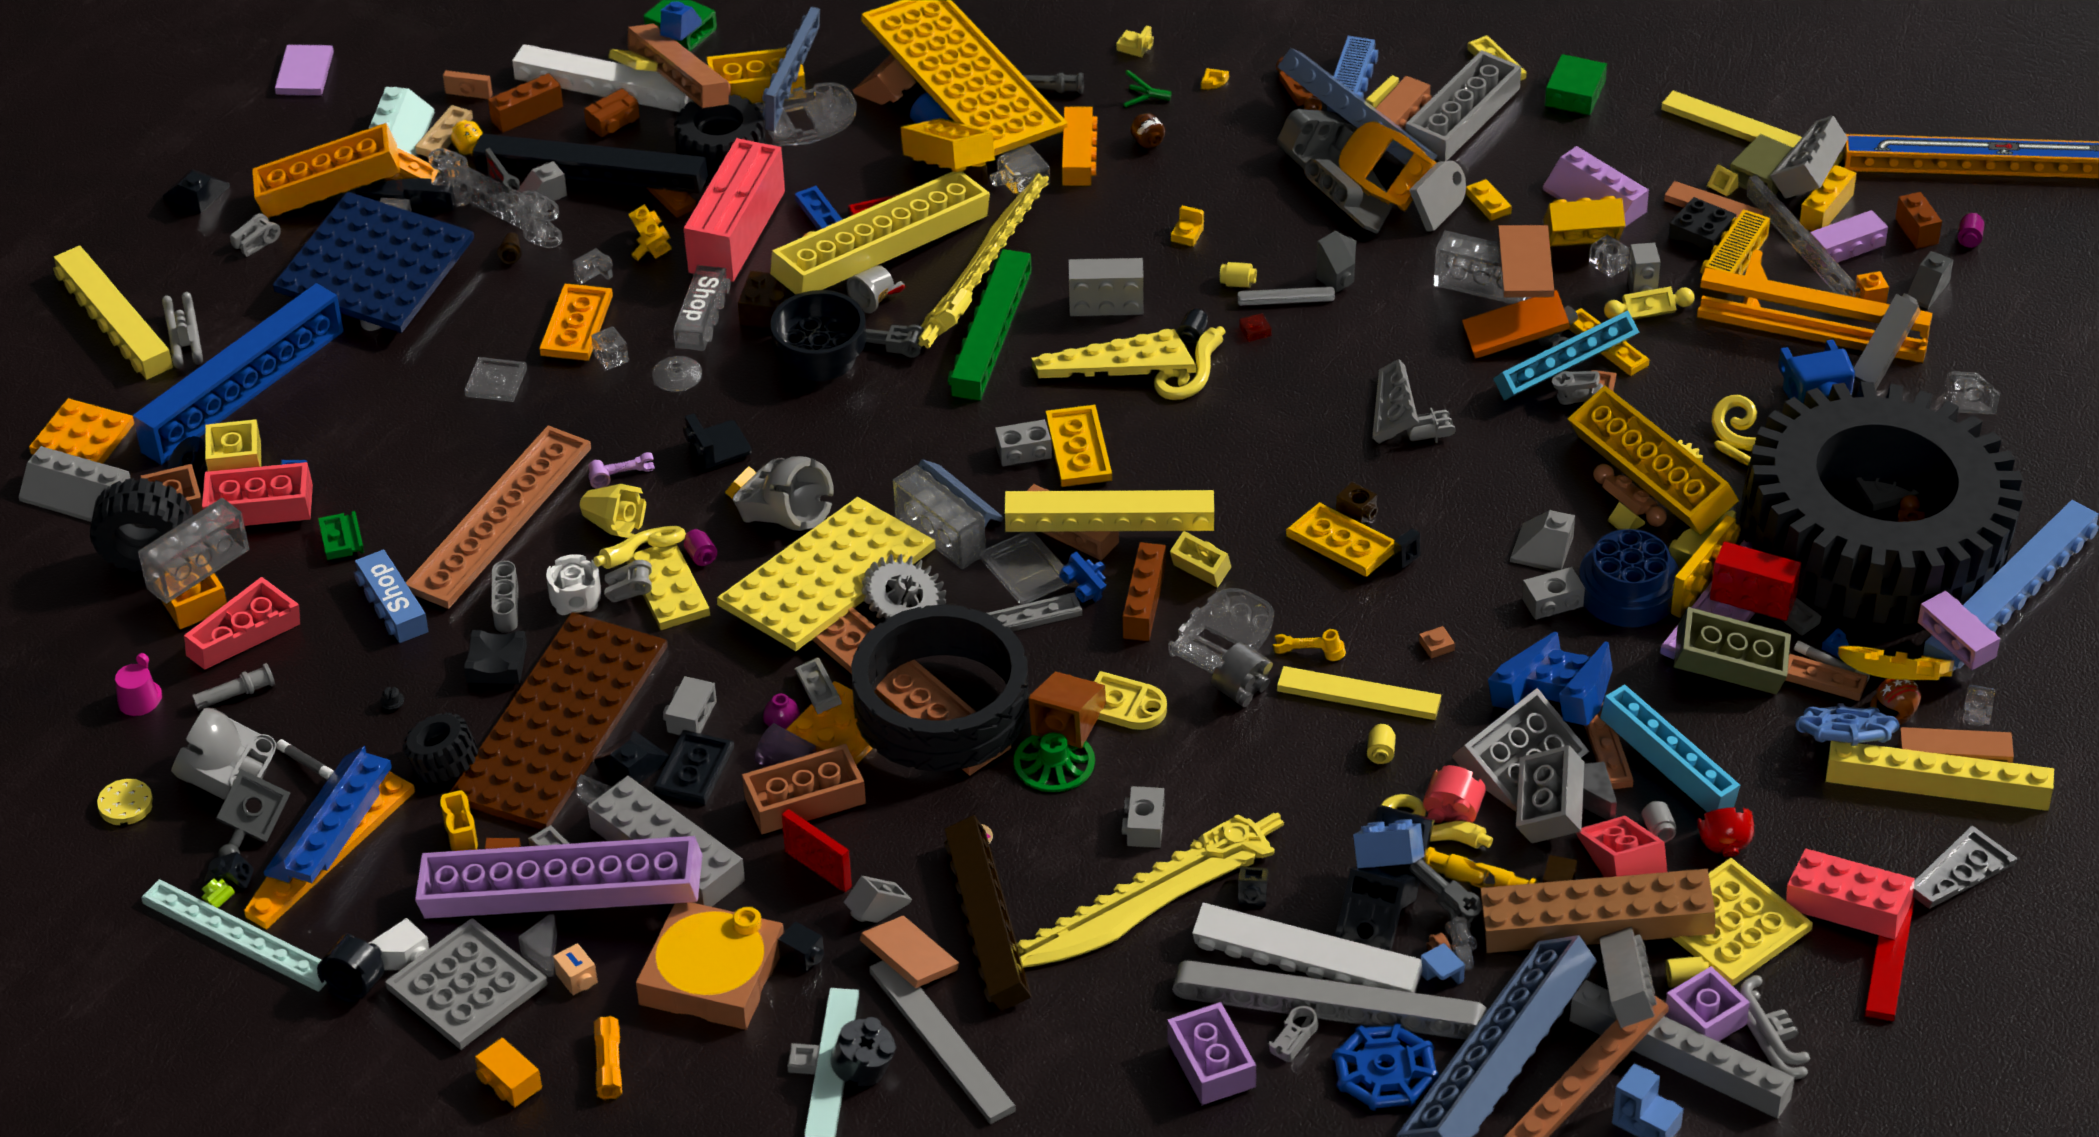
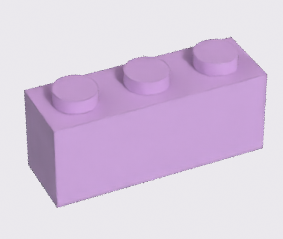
[1808,210,1888,267]
[1918,591,2000,670]

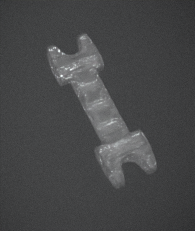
[428,148,563,248]

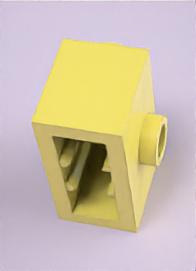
[1170,531,1231,588]

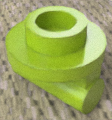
[201,878,235,908]

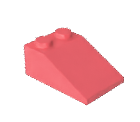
[1576,816,1667,877]

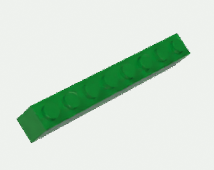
[948,249,1032,401]

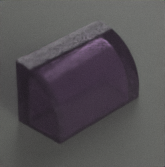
[755,723,816,767]

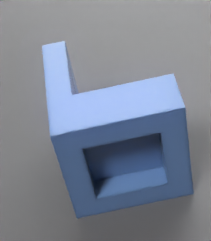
[1421,943,1465,984]

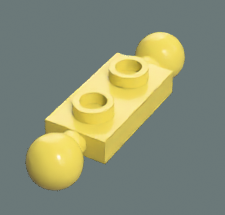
[1604,286,1694,320]

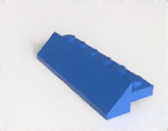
[264,746,392,883]

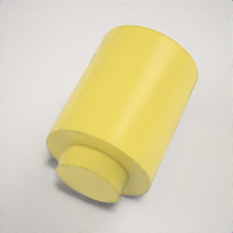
[1665,956,1709,988]

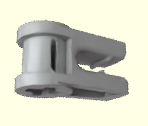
[230,214,281,257]
[1552,371,1603,405]
[604,560,652,602]

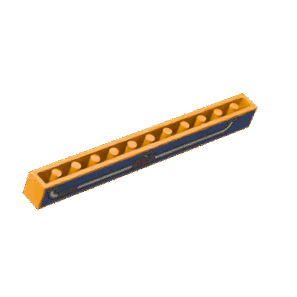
[1843,134,2099,178]

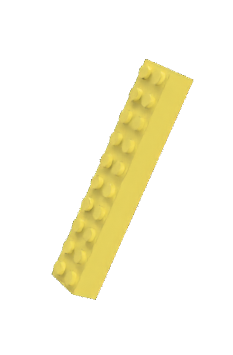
[770,171,990,295]

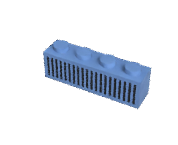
[1327,36,1378,112]

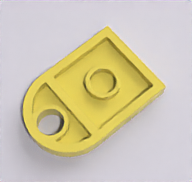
[1095,671,1167,730]

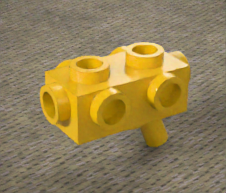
[628,204,672,261]

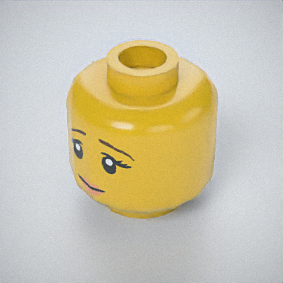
[450,120,483,156]

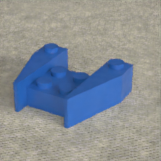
[1488,632,1613,726]

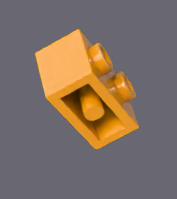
[475,1037,542,1107]

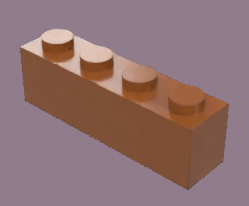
[1123,542,1166,641]

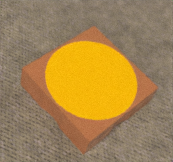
[636,902,784,1030]

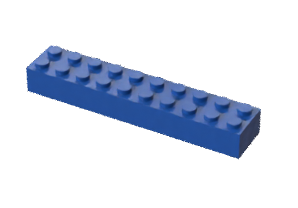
[133,283,344,465]

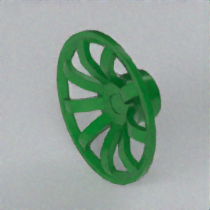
[1014,733,1095,792]

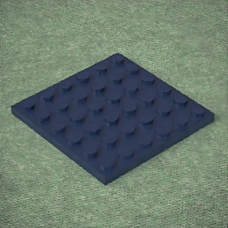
[273,192,474,333]

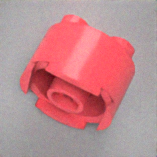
[1423,765,1486,823]

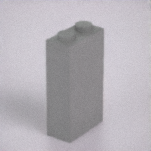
[1854,293,1921,391]

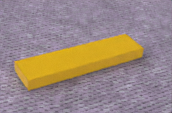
[1569,308,1650,376]

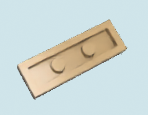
[415,105,473,159]

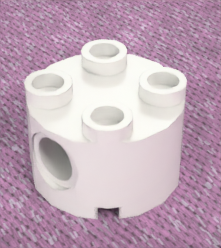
[546,555,601,615]

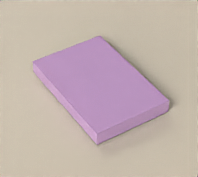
[275,45,334,95]

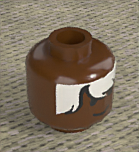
[1131,113,1165,148]

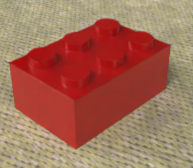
[1710,541,1801,621]

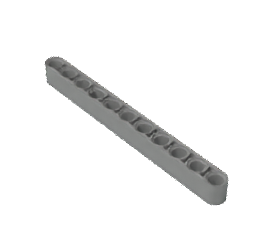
[1173,961,1487,1040]

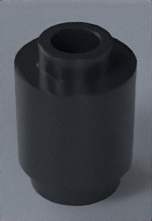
[1177,309,1208,345]

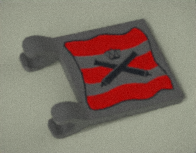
[485,148,524,222]

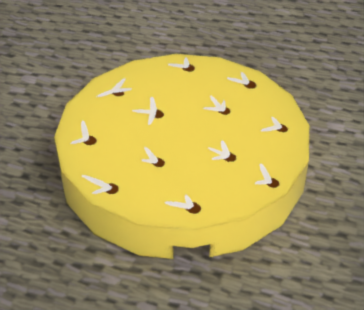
[97,779,153,825]

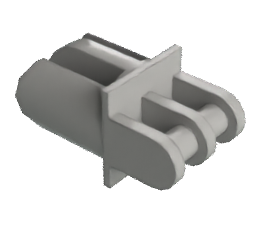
[1406,407,1456,443]

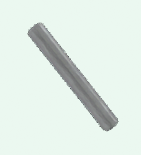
[1237,287,1335,306]

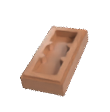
[443,70,492,99]

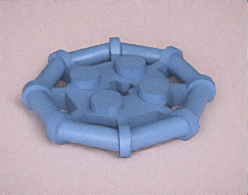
[1795,703,1900,746]

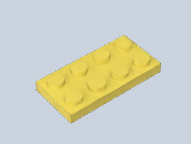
[627,544,710,630]

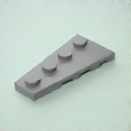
[1372,359,1419,444]

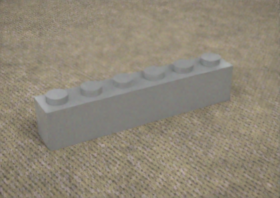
[1599,927,1657,1028]

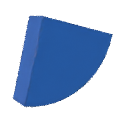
[1822,628,1849,661]

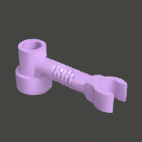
[588,452,655,489]

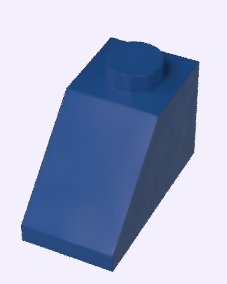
[660,1,702,41]

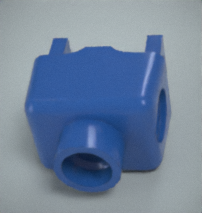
[1778,340,1855,403]

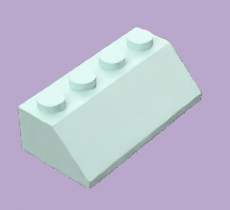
[369,87,434,157]

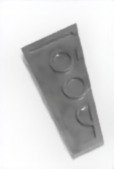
[1913,826,2018,909]

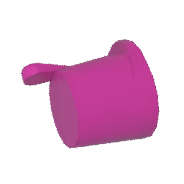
[115,653,162,716]

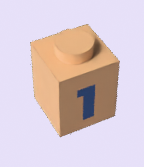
[553,943,598,995]

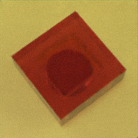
[1239,313,1272,342]

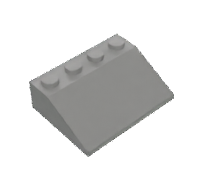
[1452,688,1589,811]

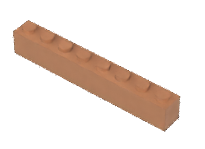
[628,24,731,108]

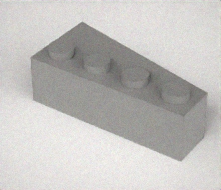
[1770,116,1848,199]

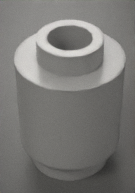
[1641,801,1676,843]

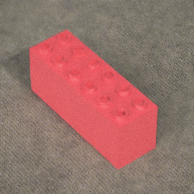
[684,138,785,282]

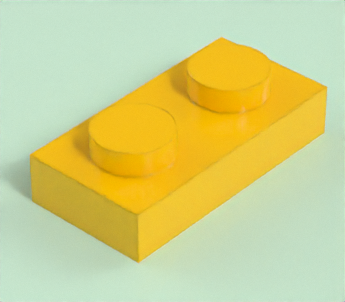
[1466,179,1512,221]

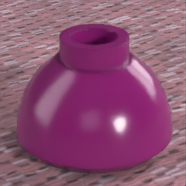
[763,694,801,730]

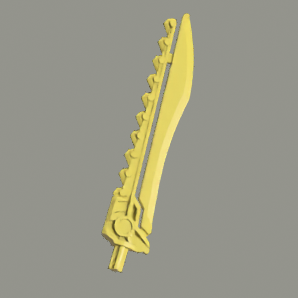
[918,173,1049,349]
[1017,812,1284,967]

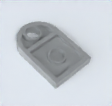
[1409,161,1466,231]

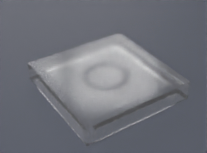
[465,357,527,402]

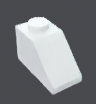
[368,918,429,970]

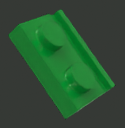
[318,511,364,560]

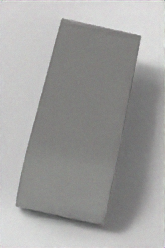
[492,561,518,633]

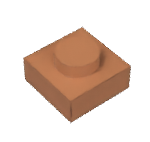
[1419,626,1455,659]

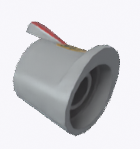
[846,265,905,313]

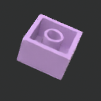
[1665,967,1750,1042]

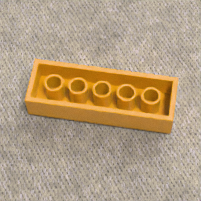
[252,123,400,218]

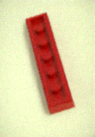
[1865,897,1915,1021]

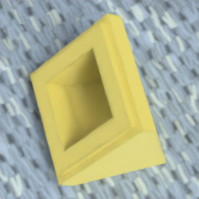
[1707,164,1739,196]
[1608,502,1645,530]

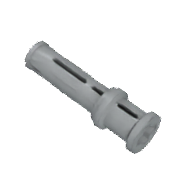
[192,663,275,711]

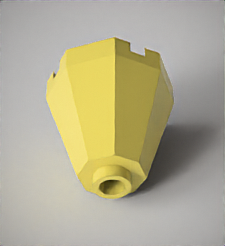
[580,484,647,538]

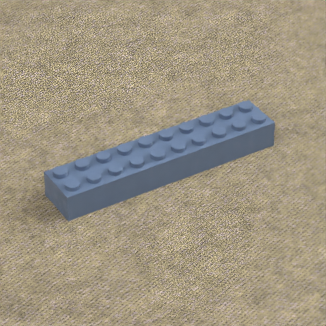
[1397,935,1597,1137]

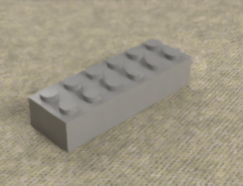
[1406,50,1521,161]
[587,776,745,907]

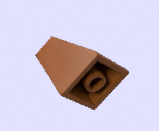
[1029,671,1106,748]

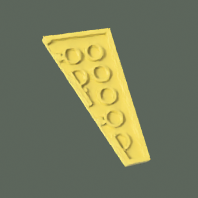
[1031,329,1196,378]

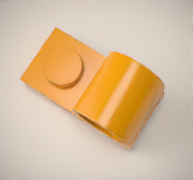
[385,148,440,183]

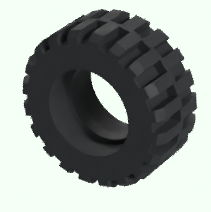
[674,94,766,177]
[90,478,194,574]

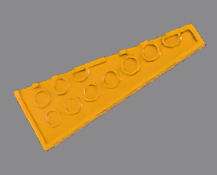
[244,751,415,930]

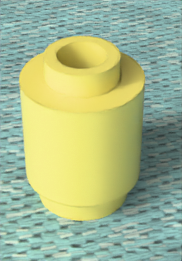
[1220,262,1257,288]
[1367,724,1396,764]

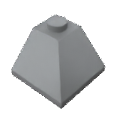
[1510,510,1575,571]

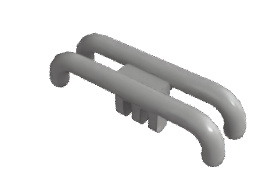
[162,292,203,368]
[1740,976,1810,1079]

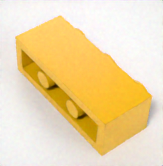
[1799,165,1856,231]

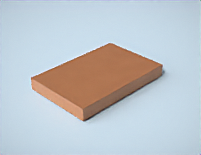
[860,915,959,988]

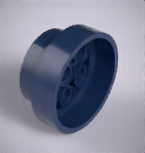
[1579,529,1680,627]

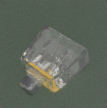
[990,144,1050,194]

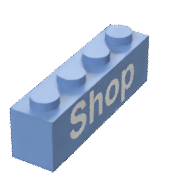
[354,549,429,643]

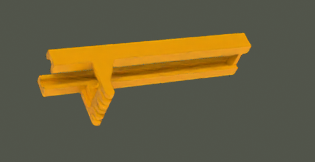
[1697,250,1933,363]

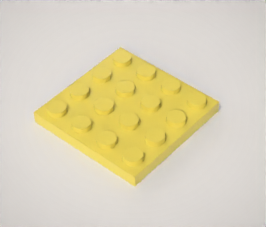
[1672,858,1813,986]

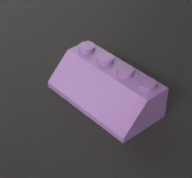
[1543,146,1649,227]

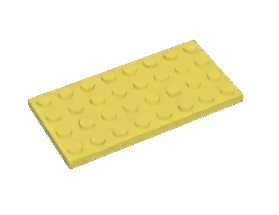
[717,497,935,651]

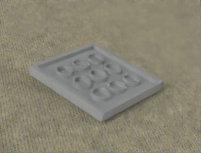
[385,918,548,1049]

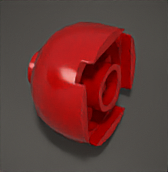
[1697,807,1754,857]

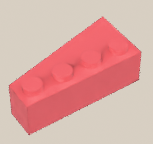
[184,577,300,670]

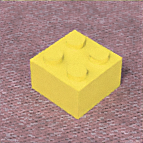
[205,419,261,471]

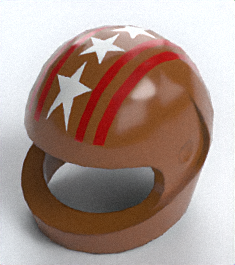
[1870,678,1921,725]

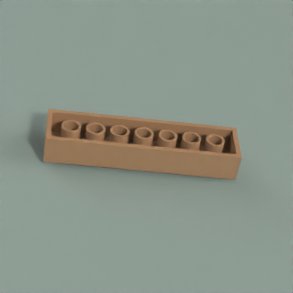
[1481,869,1715,953]

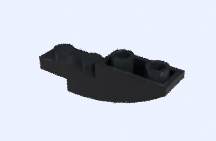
[355,178,456,211]

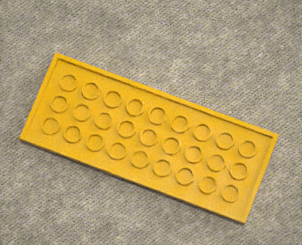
[861,0,1068,156]

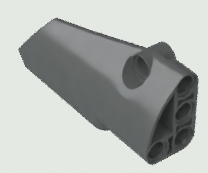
[1277,109,1394,233]

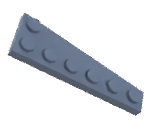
[762,7,820,131]

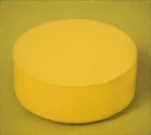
[733,907,762,935]

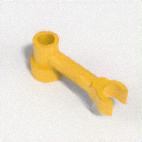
[1273,629,1346,661]

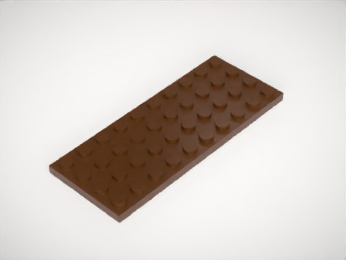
[450,612,667,830]

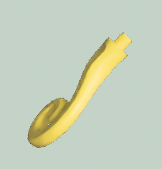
[1154,326,1226,400]
[1712,395,1757,451]
[594,526,686,569]
[1379,794,1493,849]

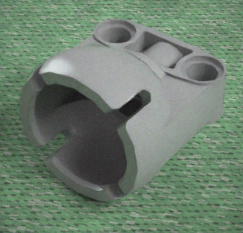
[733,456,834,531]
[171,707,276,803]

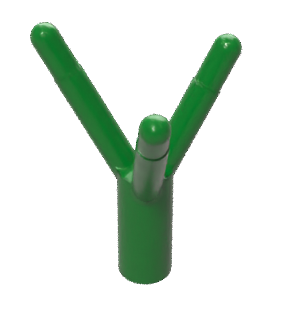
[1123,70,1172,107]

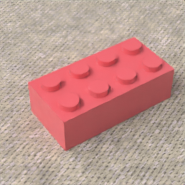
[202,462,313,529]
[1786,848,1915,939]

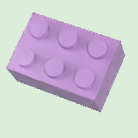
[1168,1002,1256,1105]

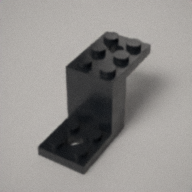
[1335,805,1435,951]

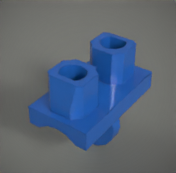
[1059,552,1107,602]

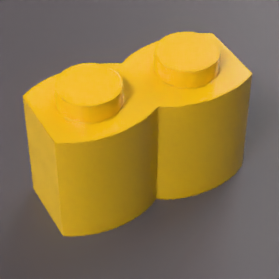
[441,790,478,851]

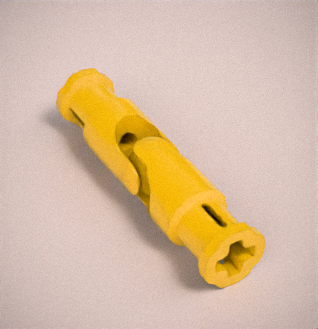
[1425,847,1537,888]

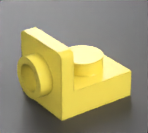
[1117,26,1154,57]

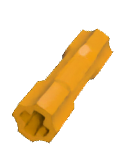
[594,1016,622,1100]

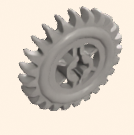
[861,554,946,619]

